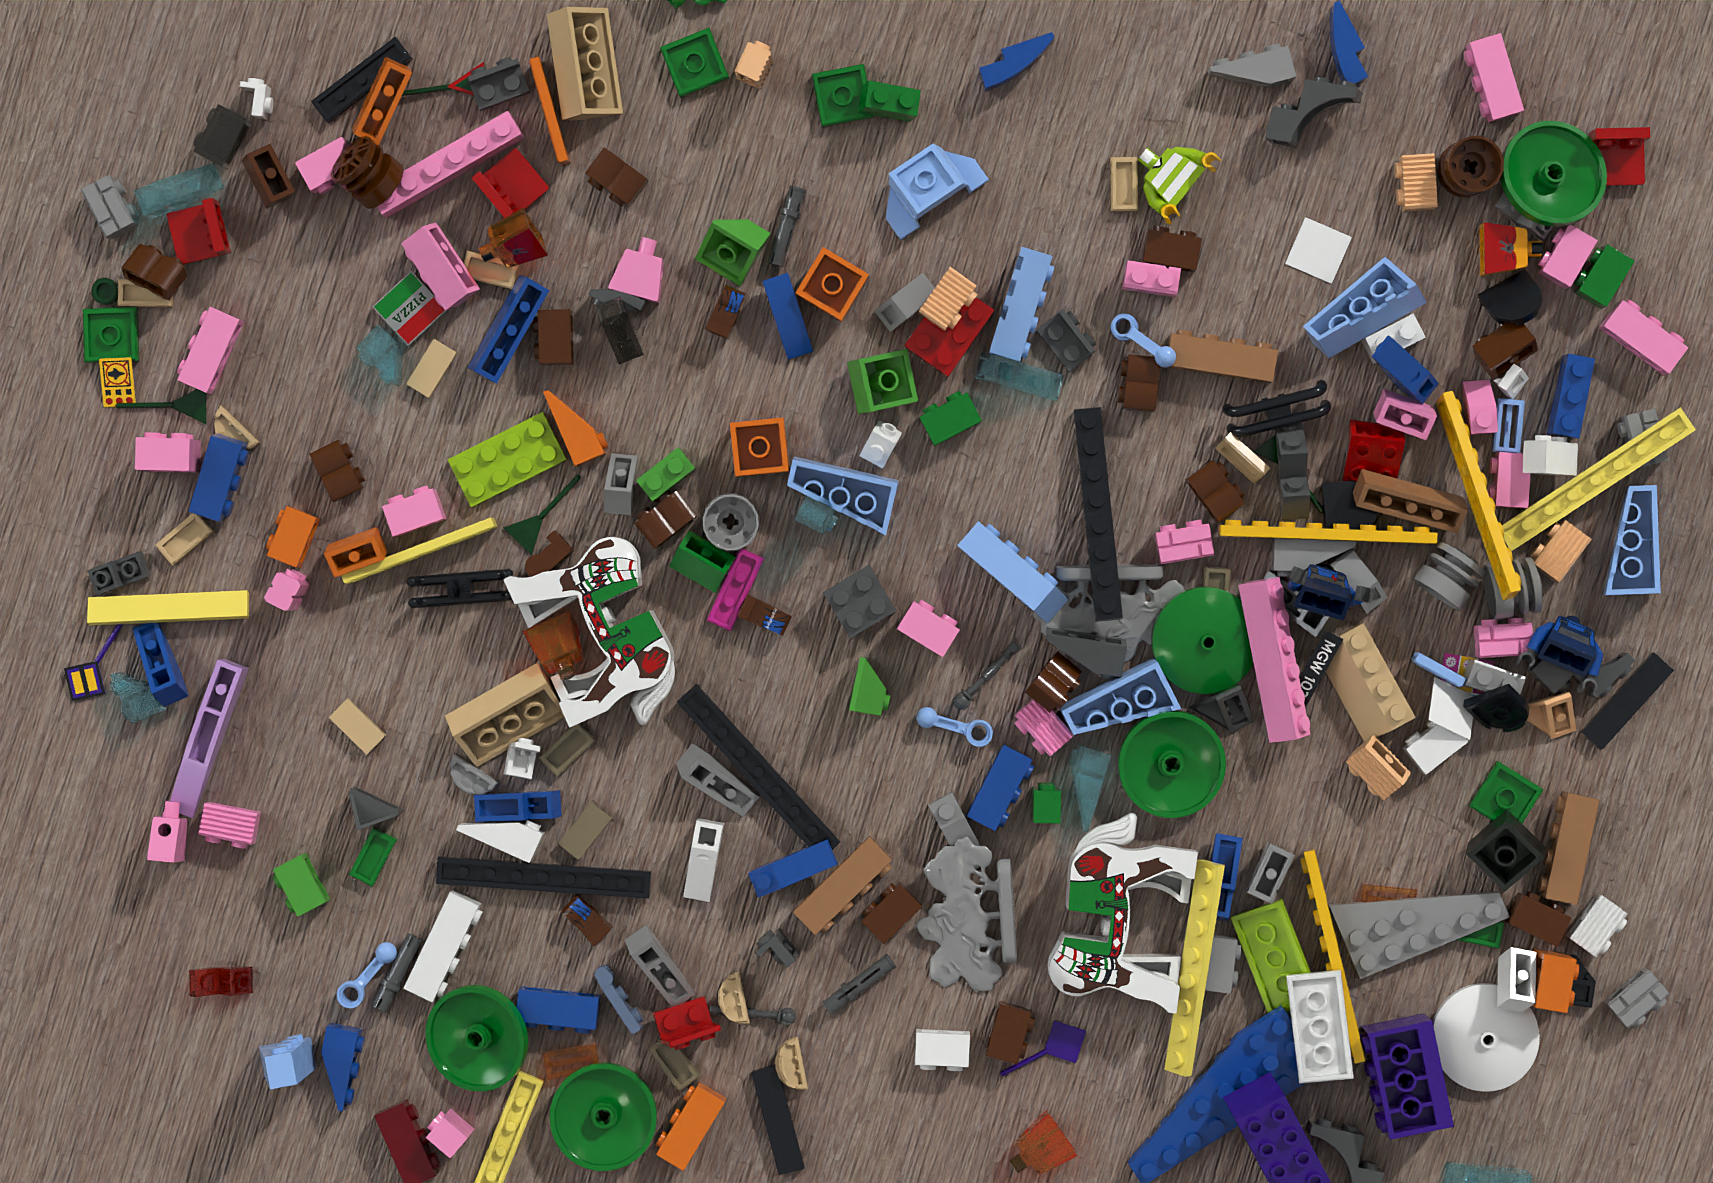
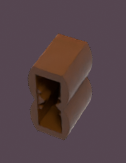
[585,147,649,207]
[121,244,187,300]
[1118,354,1160,412]
[309,440,366,502]
[1185,460,1245,523]
[634,490,697,550]
[1025,651,1082,713]

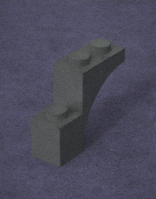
[1265,77,1363,148]
[1274,422,1310,520]
[1529,652,1635,698]
[1307,1118,1384,1183]

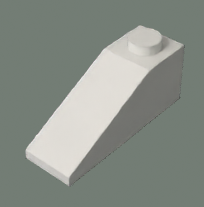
[456,819,545,863]

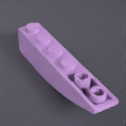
[170,659,249,818]

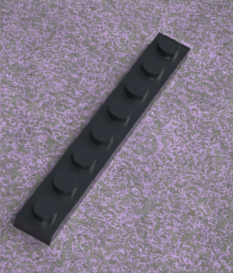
[1073,407,1123,622]
[677,684,841,850]
[436,856,652,898]

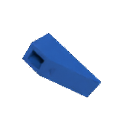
[1371,335,1439,405]
[321,1023,365,1111]

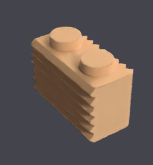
[735,41,773,89]
[1394,153,1438,212]
[919,267,978,331]
[1530,520,1592,583]
[1346,735,1411,800]

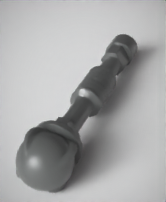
[953,641,1020,709]
[709,1005,796,1025]

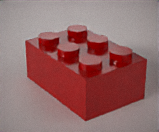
[904,297,994,378]

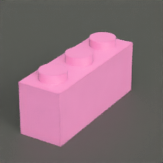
[1464,33,1524,124]
[401,222,480,311]
[1599,300,1688,375]
[177,307,244,394]

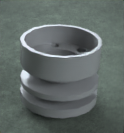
[702,493,759,551]
[1414,542,1487,611]
[1483,557,1542,620]

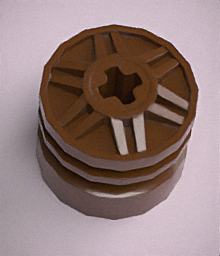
[331,136,404,209]
[1437,136,1504,197]

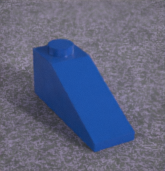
[132,623,189,707]
[748,839,838,898]

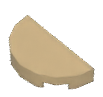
[214,406,260,450]
[718,971,750,1024]
[775,1037,808,1090]

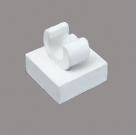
[1494,364,1529,399]

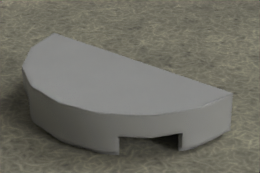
[450,754,500,795]

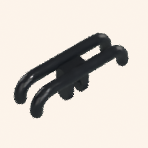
[1222,380,1331,437]
[406,569,513,608]

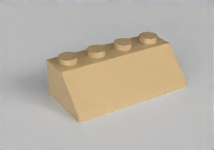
[547,7,623,120]
[1312,623,1416,742]
[445,663,565,767]

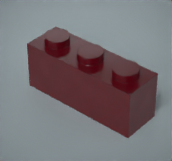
[374,1099,441,1183]

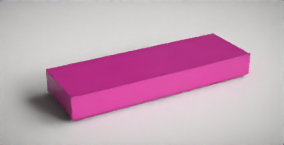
[707,548,764,631]

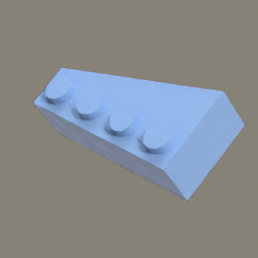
[988,247,1054,363]
[1303,257,1427,358]
[787,456,899,535]
[1603,485,1661,595]
[957,521,1068,624]
[1059,657,1181,735]
[259,1034,317,1089]

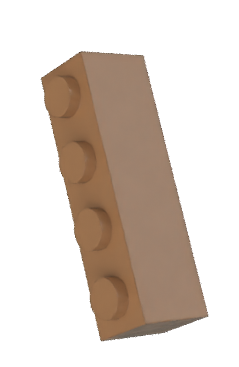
[1168,330,1278,383]
[1352,469,1468,534]
[1538,791,1600,905]
[793,835,892,935]

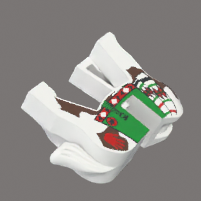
[503,537,675,728]
[1048,813,1198,1013]

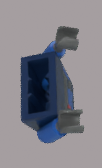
[1288,564,1373,621]
[1516,616,1603,697]

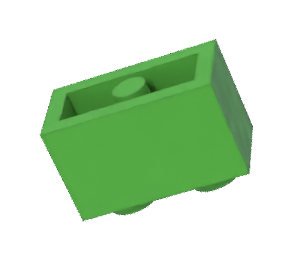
[636,447,697,502]
[273,853,331,917]

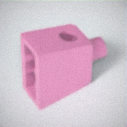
[608,237,664,304]
[147,801,188,863]

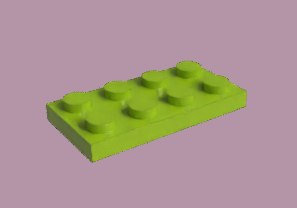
[447,412,567,507]
[1230,899,1311,1013]

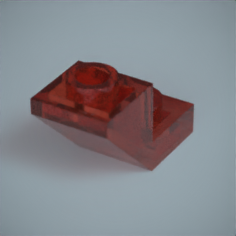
[189,966,253,997]

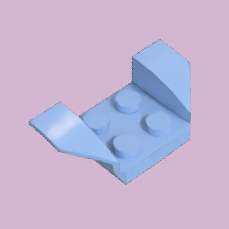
[886,143,989,240]

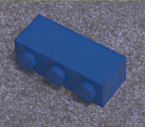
[1547,353,1595,439]
[188,433,249,522]
[966,744,1034,831]
[517,986,601,1033]

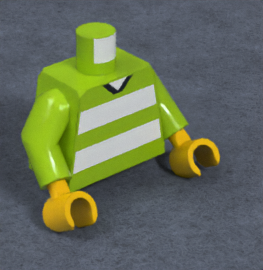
[1138,147,1222,225]

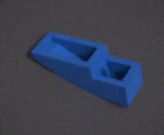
[1330,0,1368,85]
[979,32,1054,92]
[762,273,813,360]
[474,790,562,822]
[1210,833,1243,922]

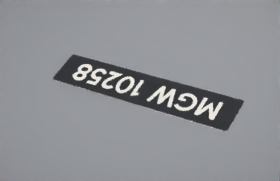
[1299,630,1343,708]

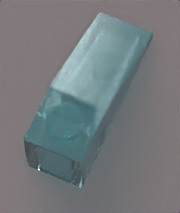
[134,163,224,219]
[975,353,1064,401]
[1068,745,1111,832]
[1444,1162,1532,1183]

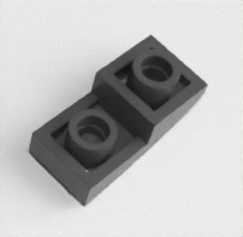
[588,289,647,314]
[87,551,151,595]

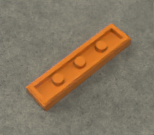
[529,56,571,165]

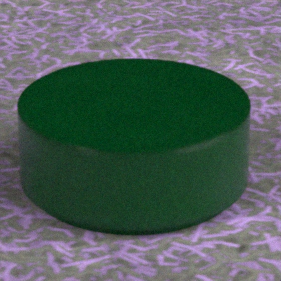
[91,278,118,305]

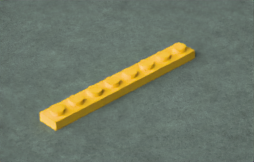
[1436,391,1521,601]
[1218,520,1438,544]
[1300,849,1365,1063]

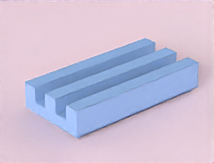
[1491,398,1525,453]
[1411,652,1466,687]

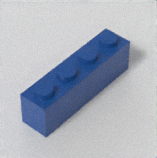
[467,275,549,384]

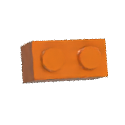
[266,506,321,568]
[324,527,388,578]

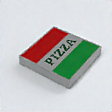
[372,271,448,347]

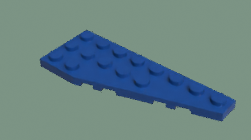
[1127,1005,1305,1183]

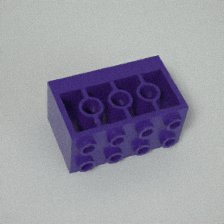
[1360,1013,1454,1140]
[1223,1072,1331,1183]

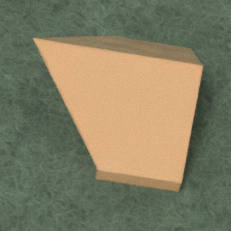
[1527,691,1577,739]

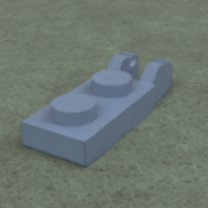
[594,965,644,1034]

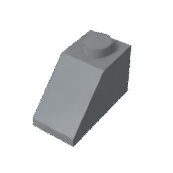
[604,453,638,515]

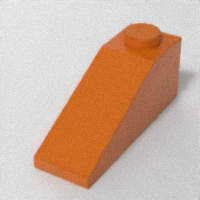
[543,390,608,467]

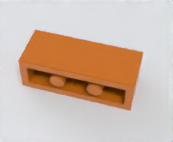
[352,57,412,145]
[655,1082,726,1171]

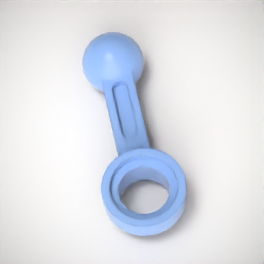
[1111,314,1176,368]
[916,707,993,747]
[337,942,397,1008]

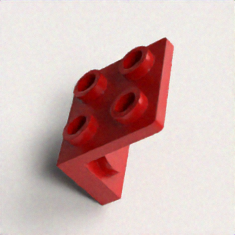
[1589,127,1650,186]
[472,148,549,223]
[167,198,231,265]
[1342,420,1405,481]
[652,996,721,1050]

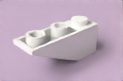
[683,818,725,902]

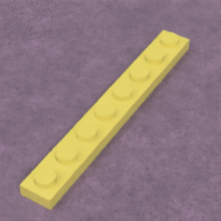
[1502,407,1696,551]
[1164,860,1225,1077]

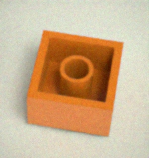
[795,247,869,323]
[730,417,790,477]
[1532,948,1579,1013]

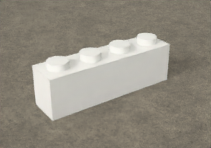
[403,889,483,1002]

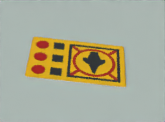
[99,357,136,407]

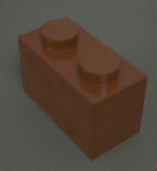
[242,144,295,209]
[1142,226,1202,273]
[533,309,574,365]
[1472,322,1538,380]
[861,882,922,944]
[1504,891,1572,947]
[985,1001,1035,1064]

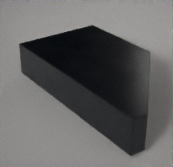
[1571,954,1596,1008]

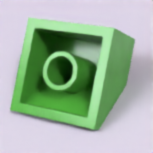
[847,349,918,414]

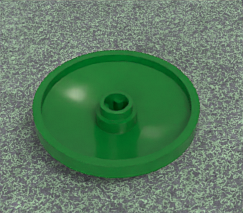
[1500,121,1607,227]
[1151,586,1254,694]
[1118,710,1226,818]
[425,985,528,1092]
[549,1062,657,1171]

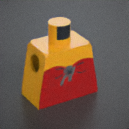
[1479,223,1543,276]

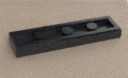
[311,36,413,124]
[1580,652,1674,750]
[751,1065,805,1175]

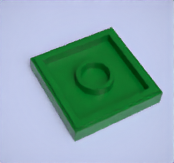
[660,28,729,98]
[812,64,874,128]
[83,307,140,363]
[1468,761,1544,823]

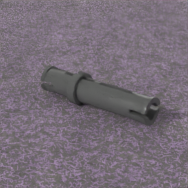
[767,185,806,268]
[371,933,423,1013]
[822,954,896,1015]

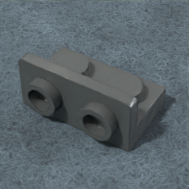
[467,57,530,111]
[1036,309,1096,372]
[754,929,799,968]

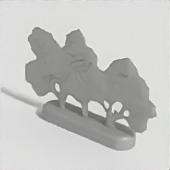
[1032,564,1184,663]
[914,837,1017,991]

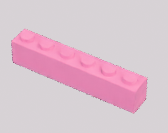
[377,111,525,218]
[1238,577,1311,743]

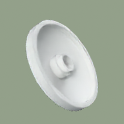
[1433,983,1540,1092]

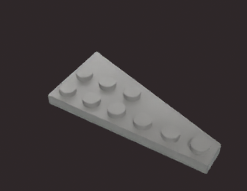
[1328,891,1509,979]

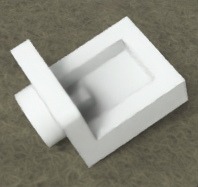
[239,78,273,120]
[860,421,902,469]
[503,738,541,780]

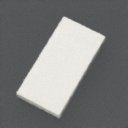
[1286,970,1354,1084]

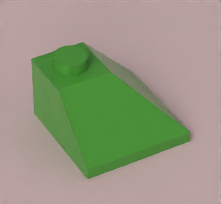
[695,219,771,286]
[849,656,891,716]

